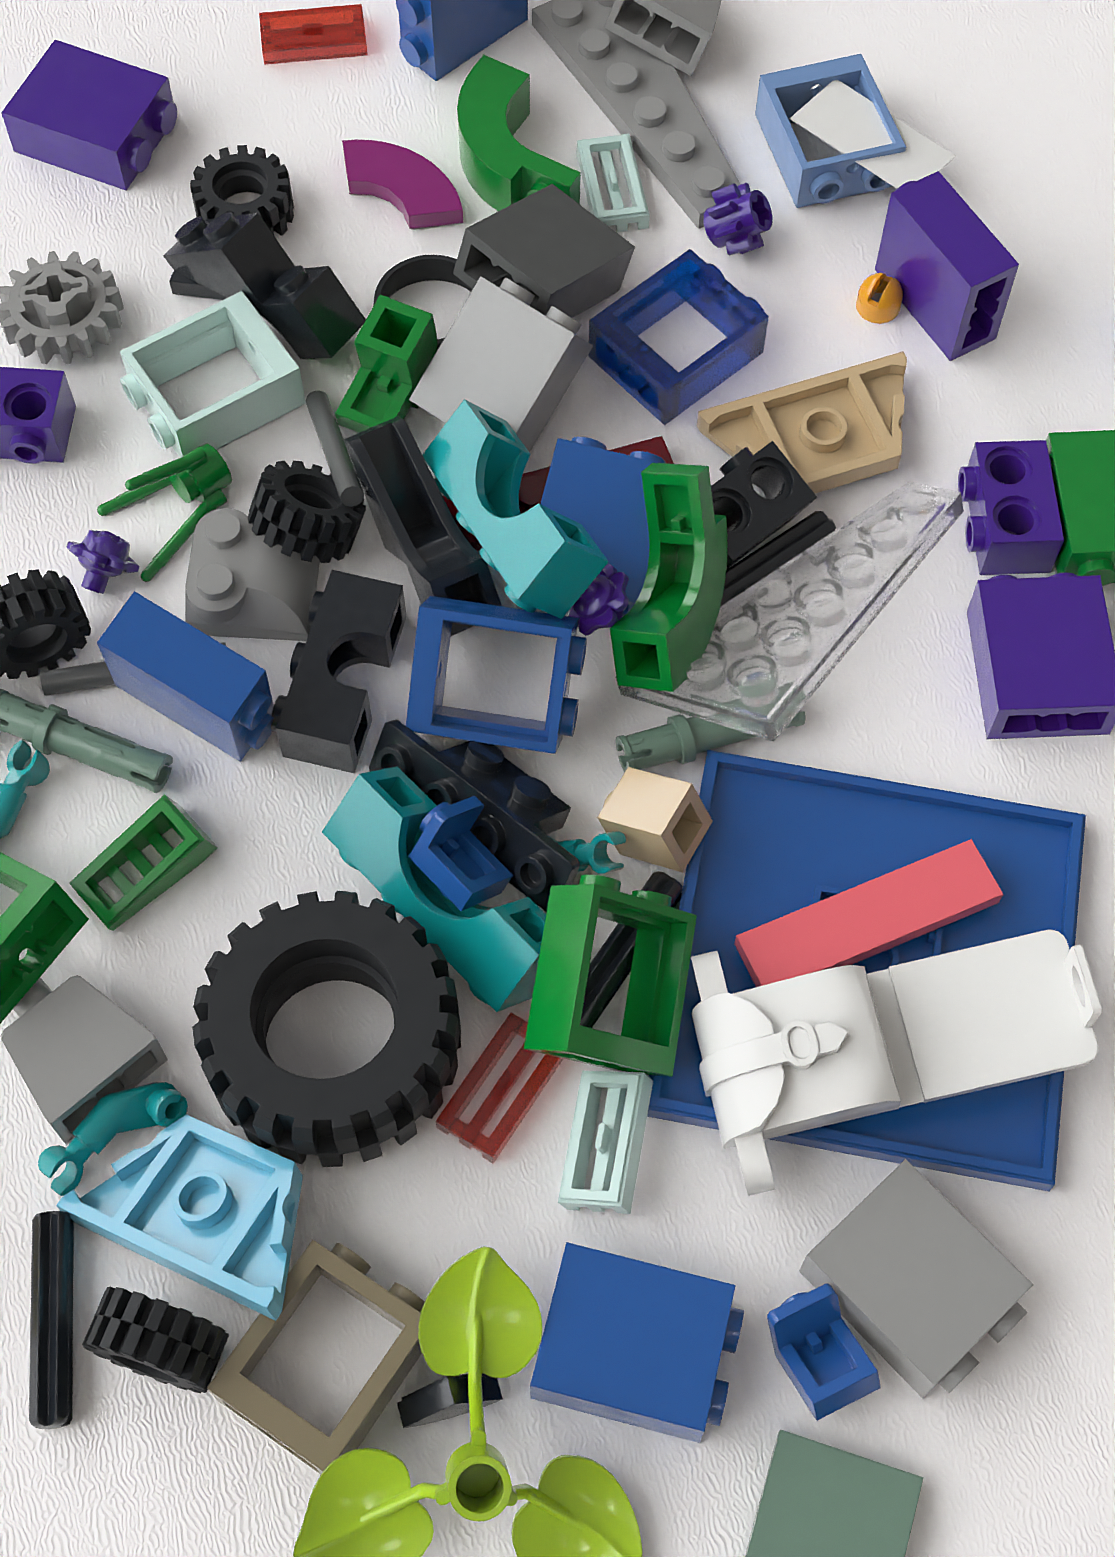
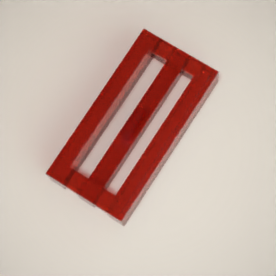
[259,4,368,65]
[435,1012,564,1164]

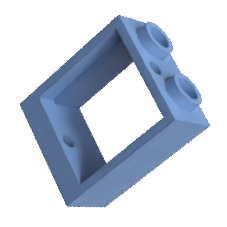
[755,54,906,208]

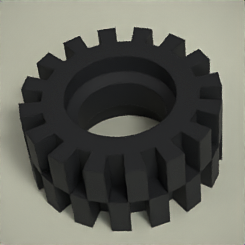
[190,145,294,236]
[248,460,366,563]
[0,569,91,679]
[82,1286,229,1393]

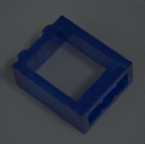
[588,249,769,425]

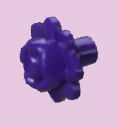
[66,530,140,594]
[568,564,629,636]

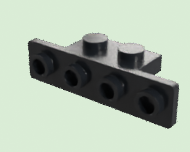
[369,719,580,912]

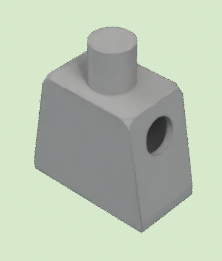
[604,0,722,76]
[0,975,168,1144]

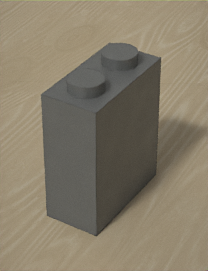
[453,184,635,318]

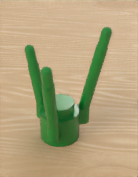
[97,443,232,582]

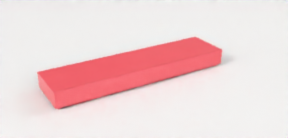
[734,839,1003,987]

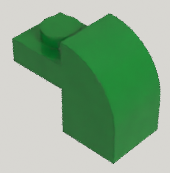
[335,294,437,433]

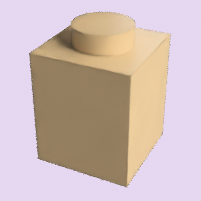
[597,767,713,873]

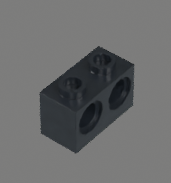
[711,441,817,570]

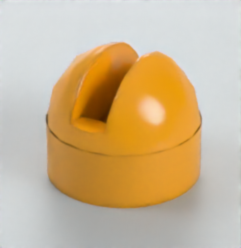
[856,273,903,324]

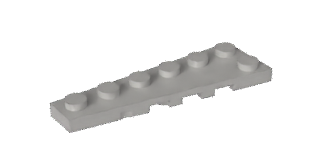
[532,0,741,229]

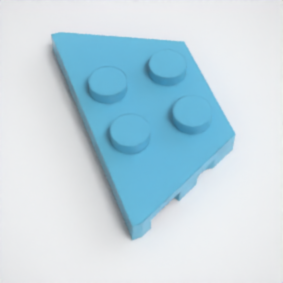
[56,1114,303,1321]

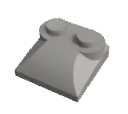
[185,508,320,641]

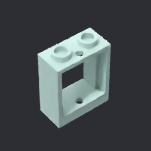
[120,291,306,458]

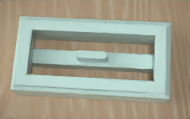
[576,134,650,232]
[558,1070,653,1214]

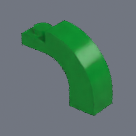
[457,54,581,211]
[610,463,727,692]

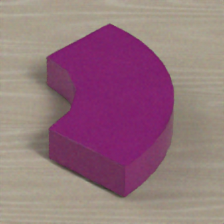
[342,139,463,229]

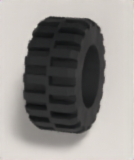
[192,890,461,1167]

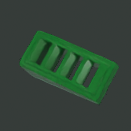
[69,794,218,931]

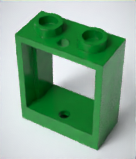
[0,852,89,1024]
[524,875,697,1077]

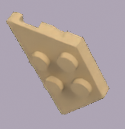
[697,351,907,494]

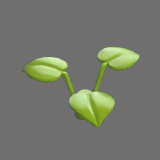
[293,1246,642,1557]

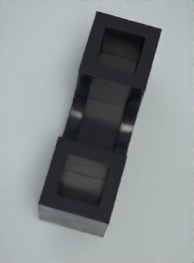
[271,570,407,774]

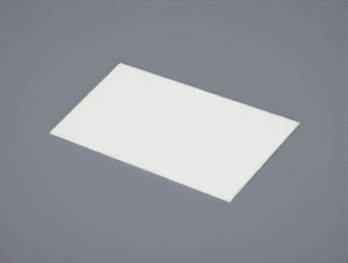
[789,80,956,189]

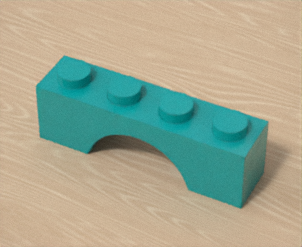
[422,399,609,619]
[322,767,546,1012]

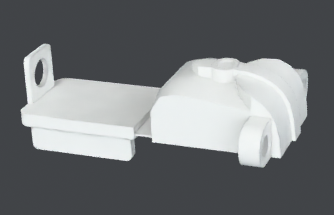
[691,930,1102,1196]

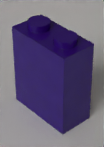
[1,39,177,191]
[875,171,1019,361]
[967,573,1115,739]

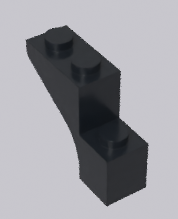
[163,212,366,359]
[344,416,502,636]

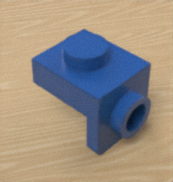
[409,796,513,911]
[767,1283,881,1421]

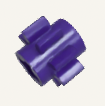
[704,183,773,256]

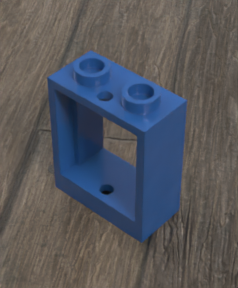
[406,596,587,754]

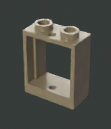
[207,1240,425,1475]

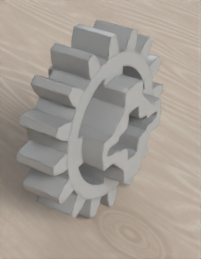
[0,251,124,365]

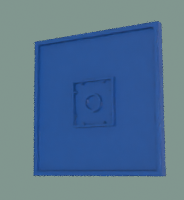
[647,750,1086,1192]

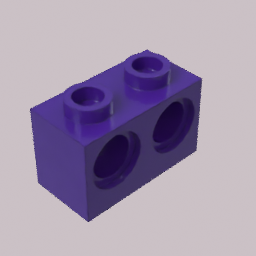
[0,367,76,464]
[958,440,1064,575]

